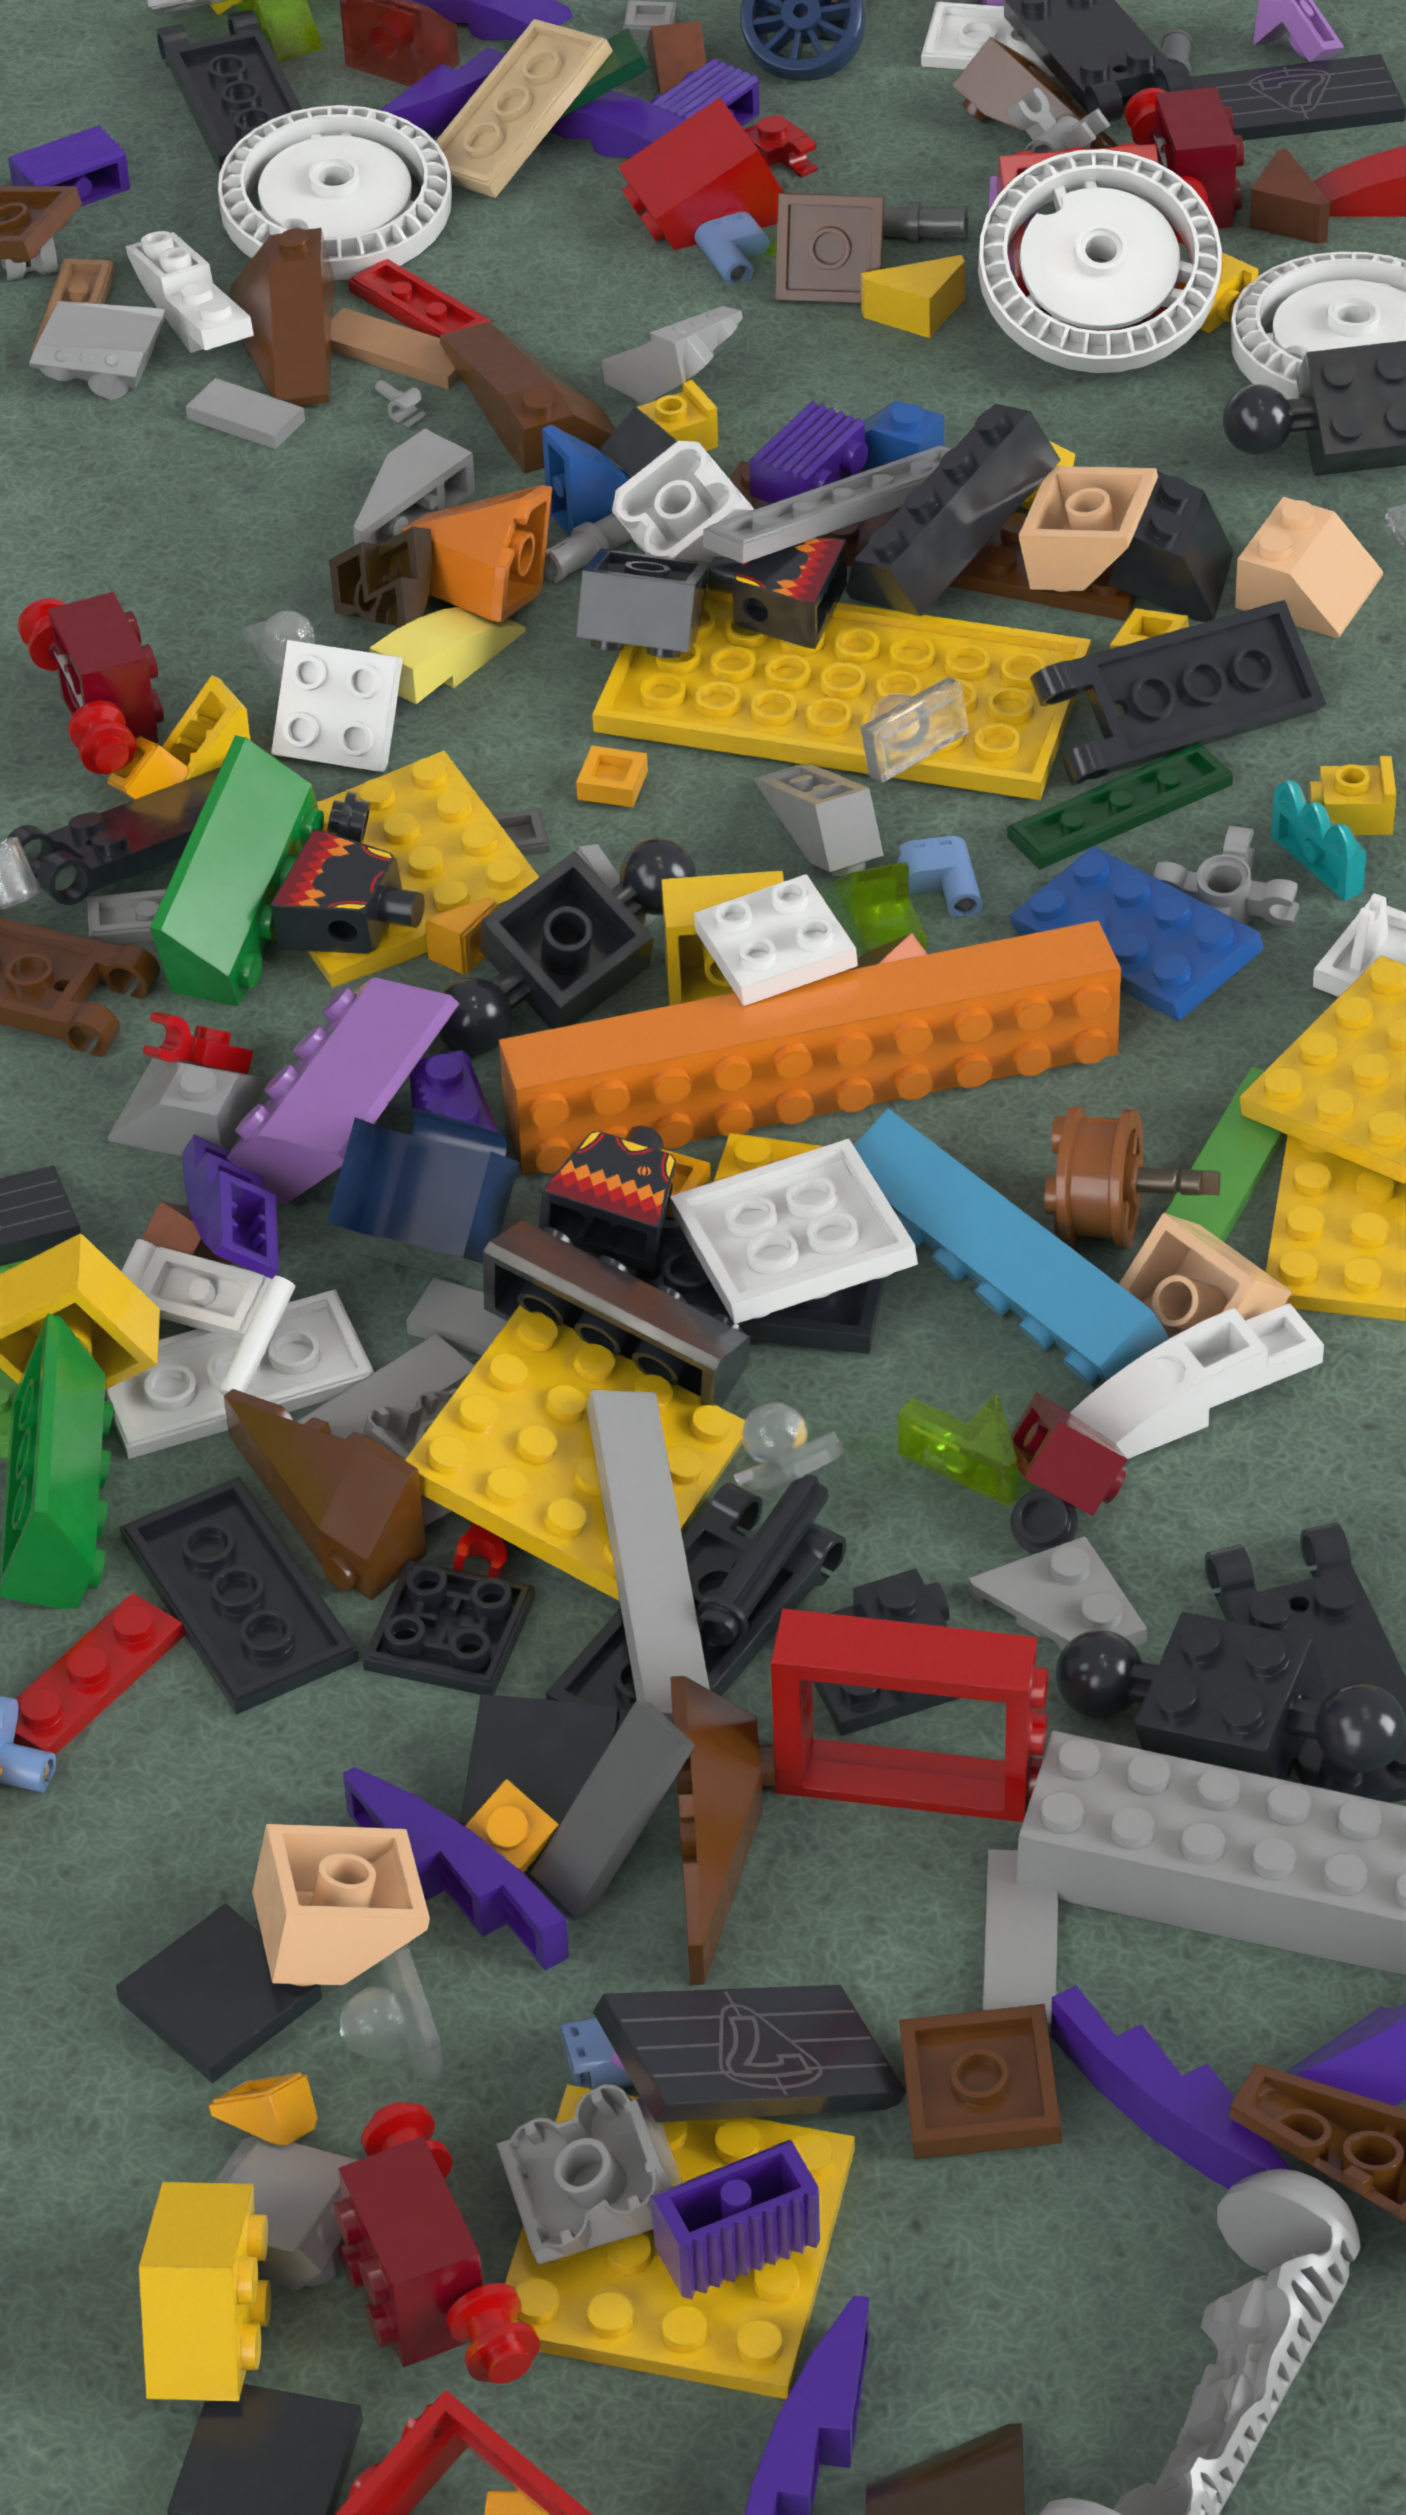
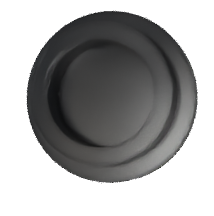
[327,791,371,843]
[1010,1489,1078,1554]

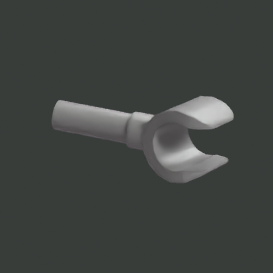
[375,380,426,428]

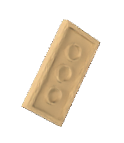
[435,19,613,198]

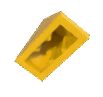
[861,255,965,338]
[162,675,250,782]

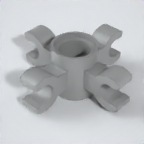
[1006,87,1110,153]
[1153,826,1299,927]

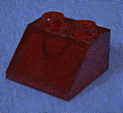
[340,0,460,87]

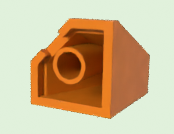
[400,485,552,622]

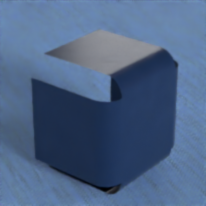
[327,1101,519,1282]

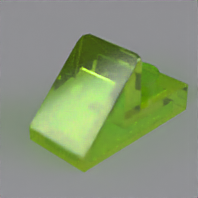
[239,0,323,62]
[835,861,927,953]
[898,1394,1017,1507]

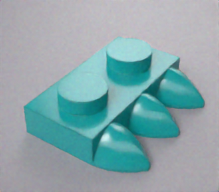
[1271,780,1366,901]

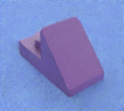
[1253,0,1344,62]

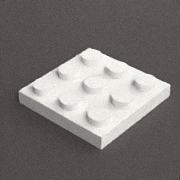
[670,1139,918,1324]

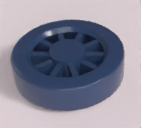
[740,0,866,81]

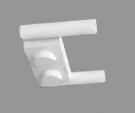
[121,1239,296,1396]

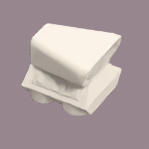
[612,441,755,563]

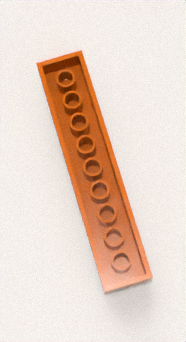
[499,921,1121,1175]

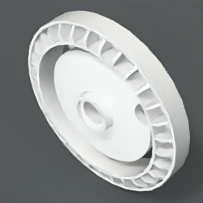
[218,105,452,281]
[978,149,1222,373]
[1230,252,1406,400]

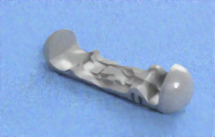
[1039,2169,1361,2515]

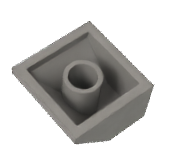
[108,1058,268,1156]

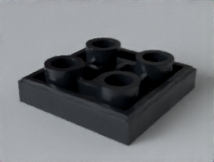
[363,1560,535,1695]
[460,1694,620,1826]
[116,1903,322,2084]
[167,2384,363,2515]

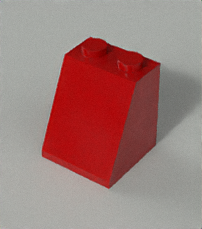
[618,97,784,250]

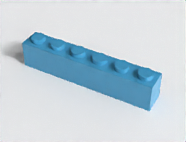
[853,1108,1170,1386]

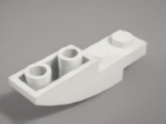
[126,231,254,353]
[1070,1303,1324,1459]

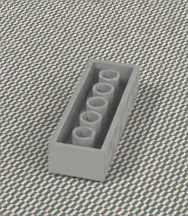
[1016,1730,1406,1975]

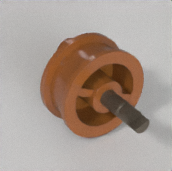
[1044,1107,1221,1250]

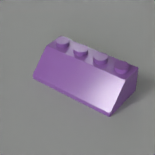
[227,977,459,1205]

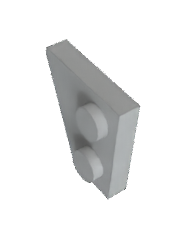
[969,1536,1147,1650]

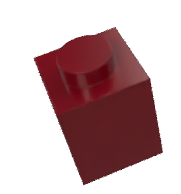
[1003,1392,1127,1516]

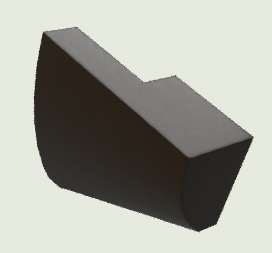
[329,526,432,628]
[866,2423,1025,2515]

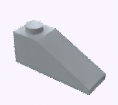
[353,428,476,545]
[754,763,884,876]

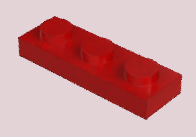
[14,1592,184,1755]

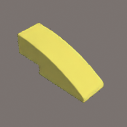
[370,607,526,704]

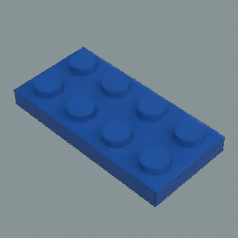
[1009,846,1264,1022]

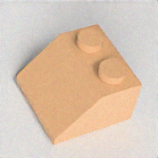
[1018,466,1158,592]
[1235,497,1383,638]
[1119,1213,1292,1339]
[252,1824,430,1986]

